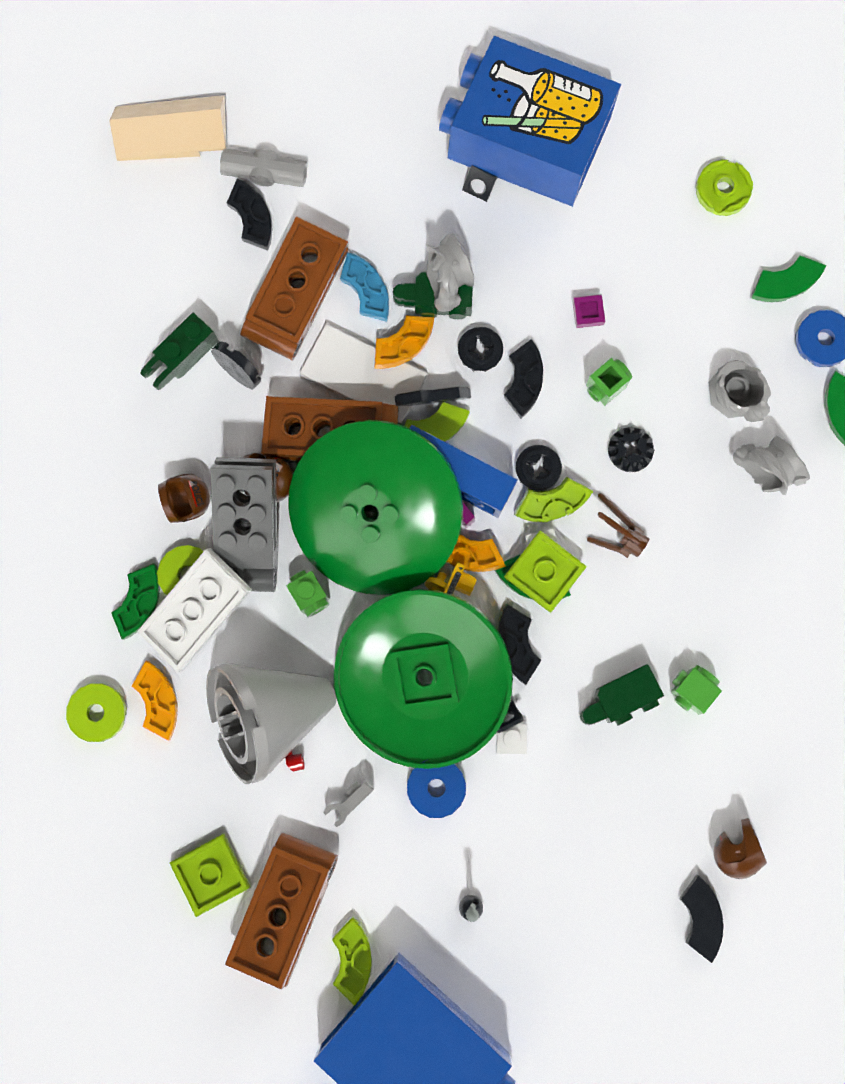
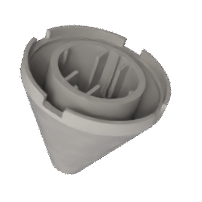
[206,663,337,785]

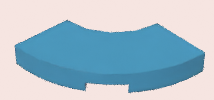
[340,252,389,322]

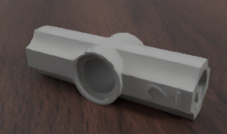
[220,149,308,187]

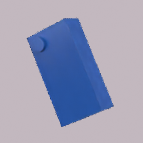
[409,425,518,518]

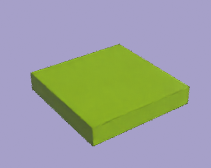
[504,530,587,613]
[169,834,251,917]

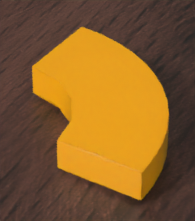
[374,315,434,369]
[447,534,505,572]
[132,660,178,741]

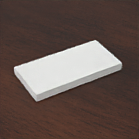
[300,324,427,425]
[137,548,252,673]

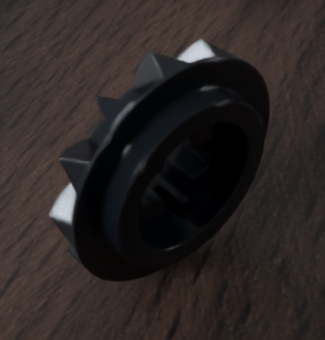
[458,327,503,372]
[608,426,655,472]
[515,445,562,491]

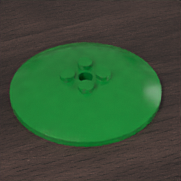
[288,420,463,595]
[334,589,513,769]

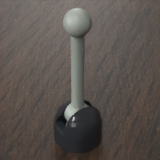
[459,895,483,922]

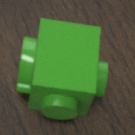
[586,357,632,406]
[286,570,330,618]
[671,665,723,715]

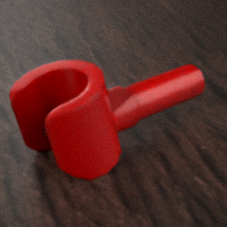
[285,751,305,772]

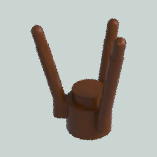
[587,493,650,558]

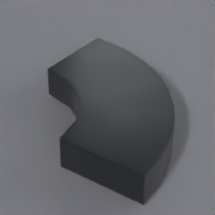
[226,178,273,251]
[504,339,543,419]
[394,386,471,406]
[498,604,541,686]
[679,875,724,963]

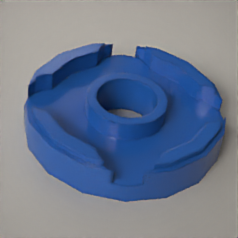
[795,310,845,367]
[407,760,466,818]

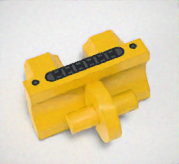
[424,562,477,596]

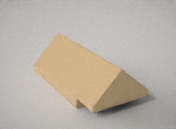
[109,95,226,161]

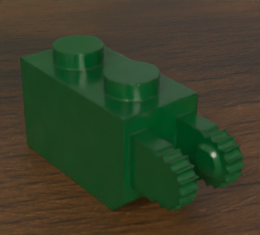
[392,272,473,319]
[140,312,219,390]
[579,664,665,726]

